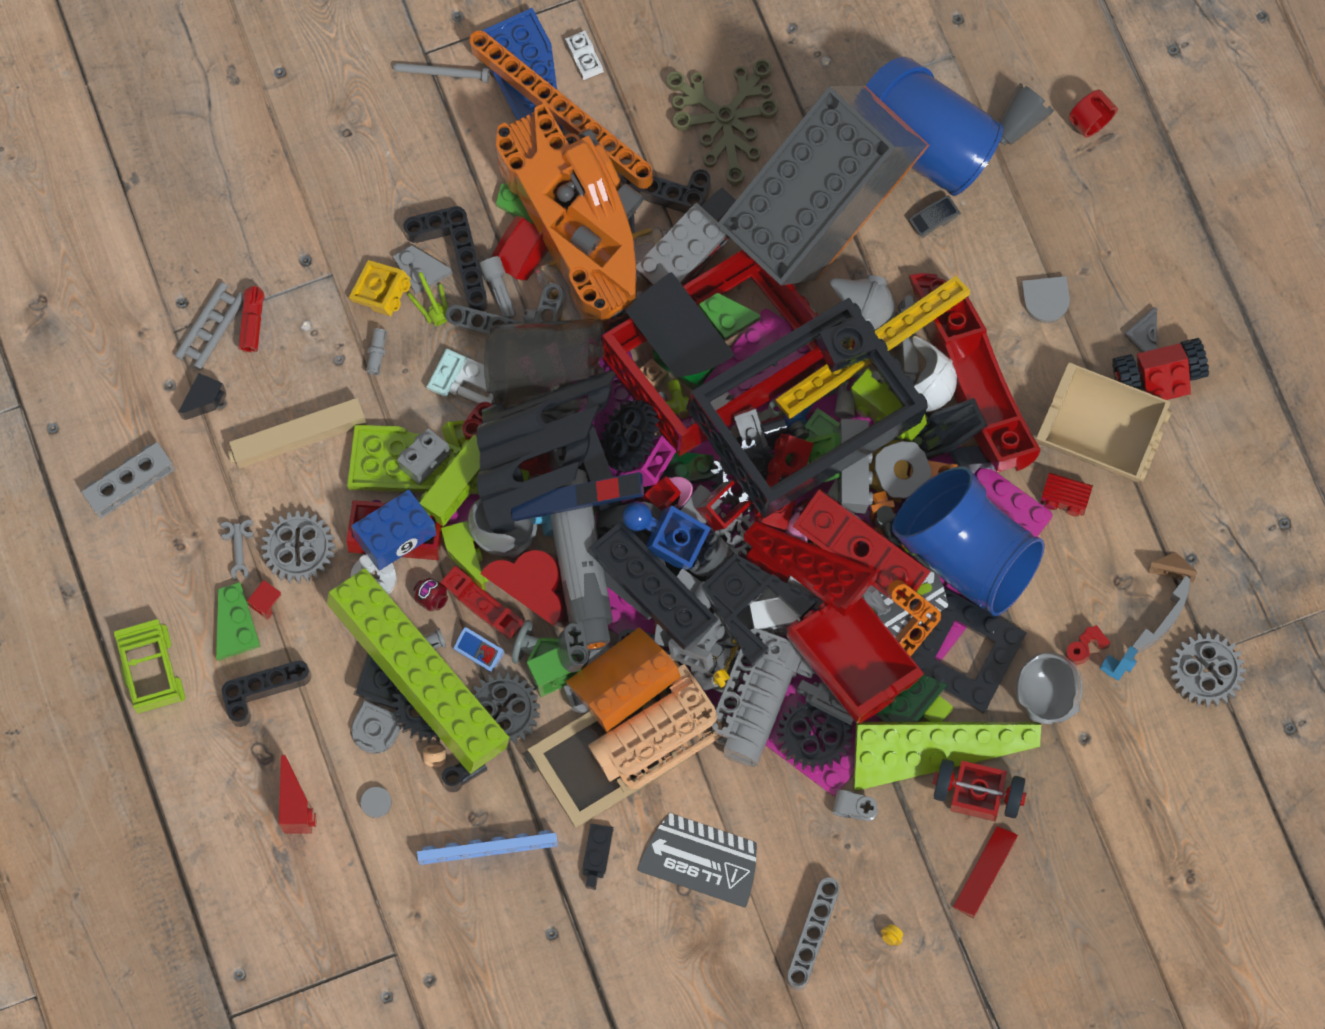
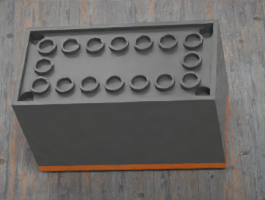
[717,86,930,285]

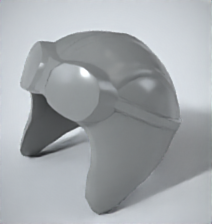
[830,275,895,331]
[468,498,537,559]
[1016,652,1083,724]

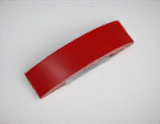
[440,566,525,639]

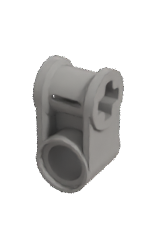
[832,790,878,821]

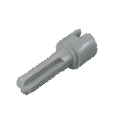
[479,256,516,318]

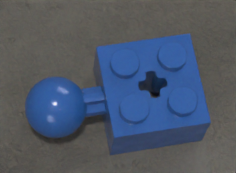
[622,501,711,570]

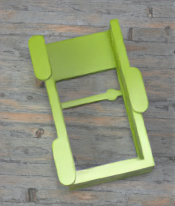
[114,619,186,714]

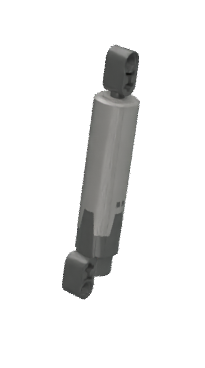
[547,446,613,672]

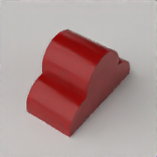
[480,550,568,628]

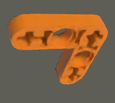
[887,580,941,656]

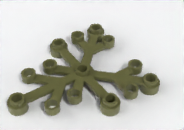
[667,59,778,185]

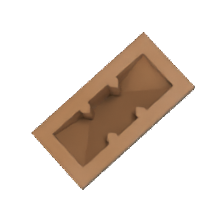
[1148,552,1197,582]

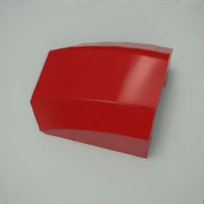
[491,216,549,281]

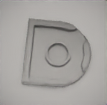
[1022,276,1070,323]
[351,700,404,754]

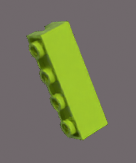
[419,435,480,527]

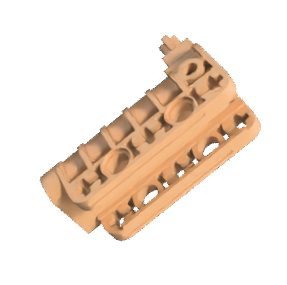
[587,654,723,789]

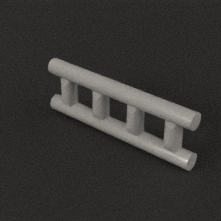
[174,282,244,370]

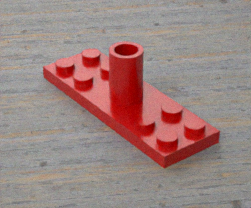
[792,489,931,601]

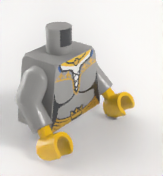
[682,636,739,693]

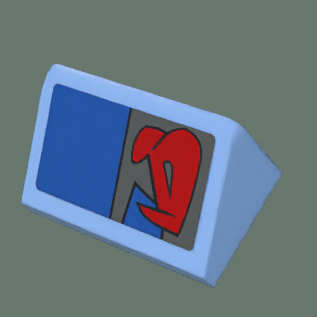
[453,627,504,673]

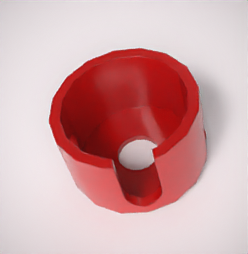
[1068,89,1118,138]

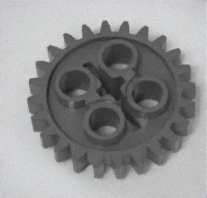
[473,673,540,748]

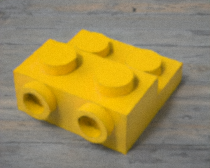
[348,260,411,316]

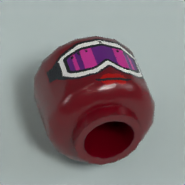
[414,578,448,612]

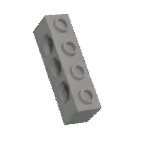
[82,442,175,519]

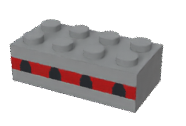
[636,202,731,286]

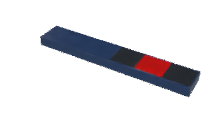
[511,472,644,521]

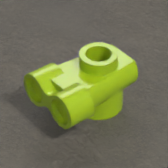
[666,380,689,419]

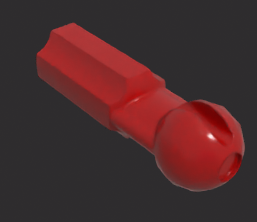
[238,286,265,353]

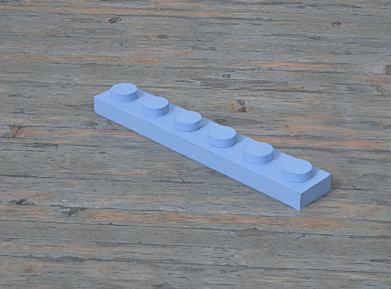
[417,830,558,865]

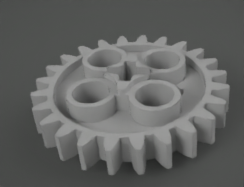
[261,511,336,584]
[1170,633,1246,708]

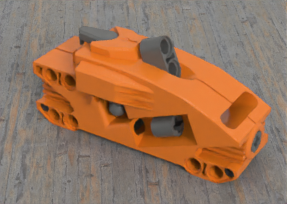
[496,103,644,332]

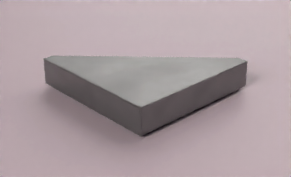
[1124,307,1157,352]

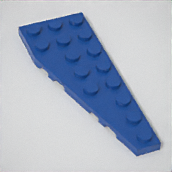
[477,8,563,133]

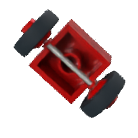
[932,759,1027,822]

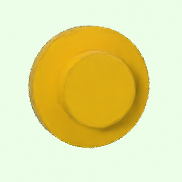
[881,924,904,946]

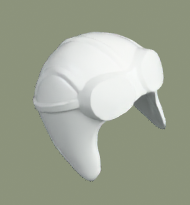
[880,336,957,411]

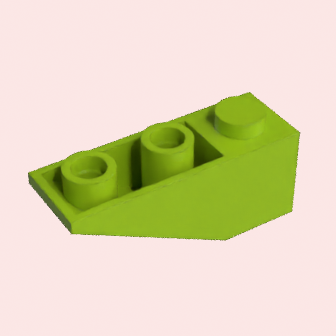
[441,521,489,591]

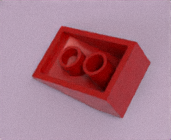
[279,755,317,834]

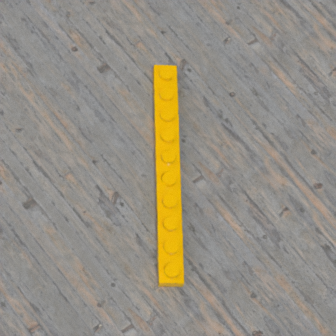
[775,276,970,419]

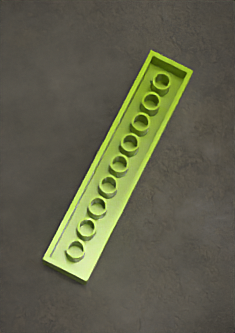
[327,568,510,774]

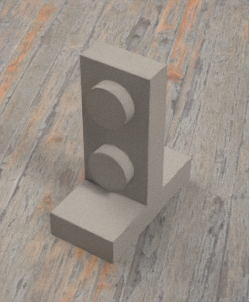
[668,613,725,674]

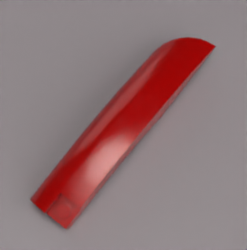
[909,273,1041,473]

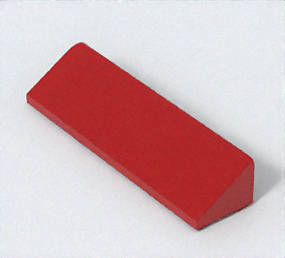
[953,826,1018,919]

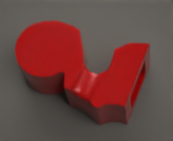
[1066,624,1111,665]

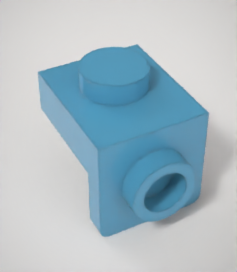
[1100,646,1138,681]

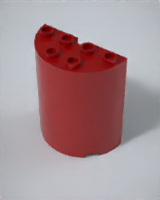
[786,597,924,724]

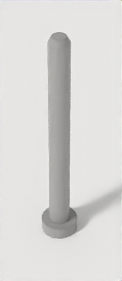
[393,63,490,83]

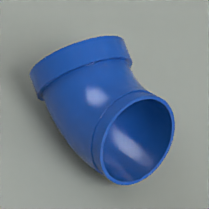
[866,57,1003,196]
[892,467,1045,616]

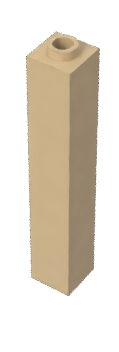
[228,398,367,469]

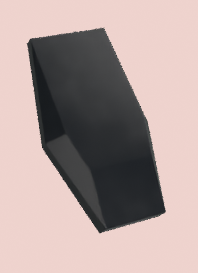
[912,398,988,460]

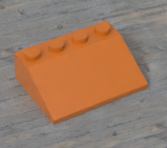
[566,627,681,732]

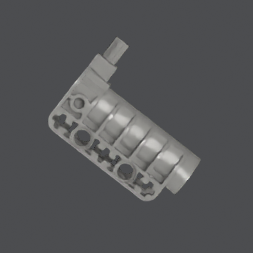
[712,628,817,767]

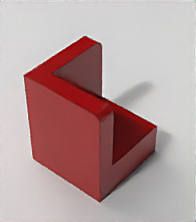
[642,476,681,511]
[247,580,281,620]

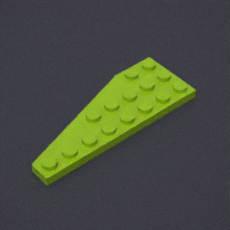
[347,425,530,494]

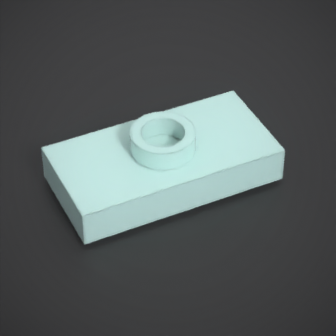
[427,348,467,398]

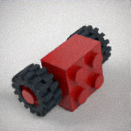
[1112,338,1209,400]

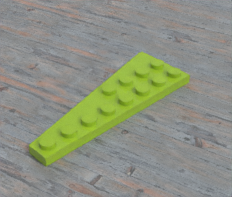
[853,722,1041,790]

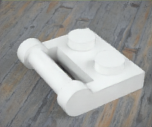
[450,358,508,405]

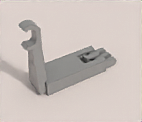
[842,295,919,388]

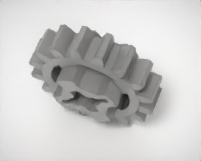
[710,510,755,557]

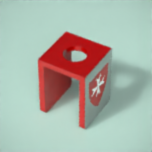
[695,480,752,531]

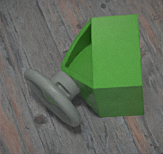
[512,620,581,697]

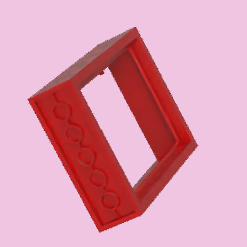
[601,250,827,457]

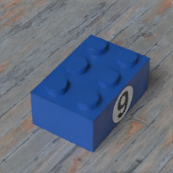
[352,490,436,571]

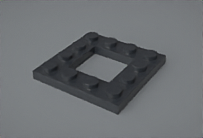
[910,589,1026,714]

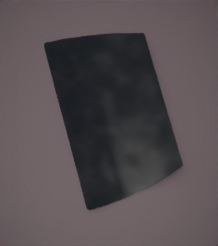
[625,272,735,378]

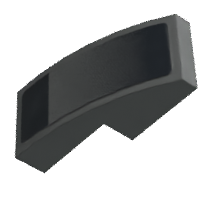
[909,195,961,238]

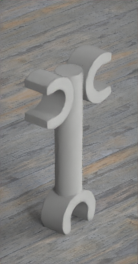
[221,520,254,580]

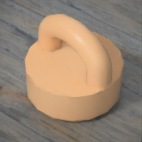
[423,744,446,768]

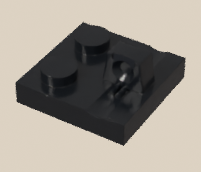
[353,653,399,710]

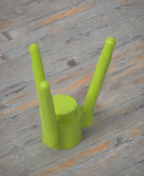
[407,272,448,326]

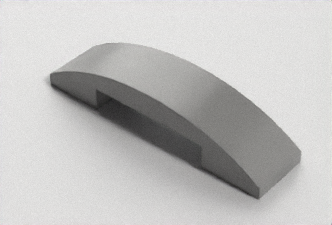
[1132,576,1190,654]

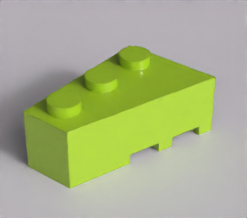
[851,368,927,442]

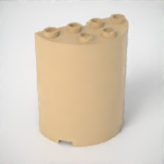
[1036,362,1172,483]

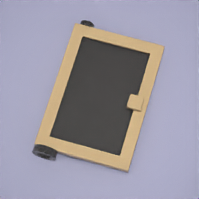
[521,700,688,828]

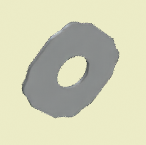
[875,441,931,499]

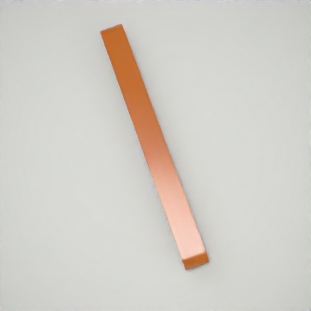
[469,31,653,189]

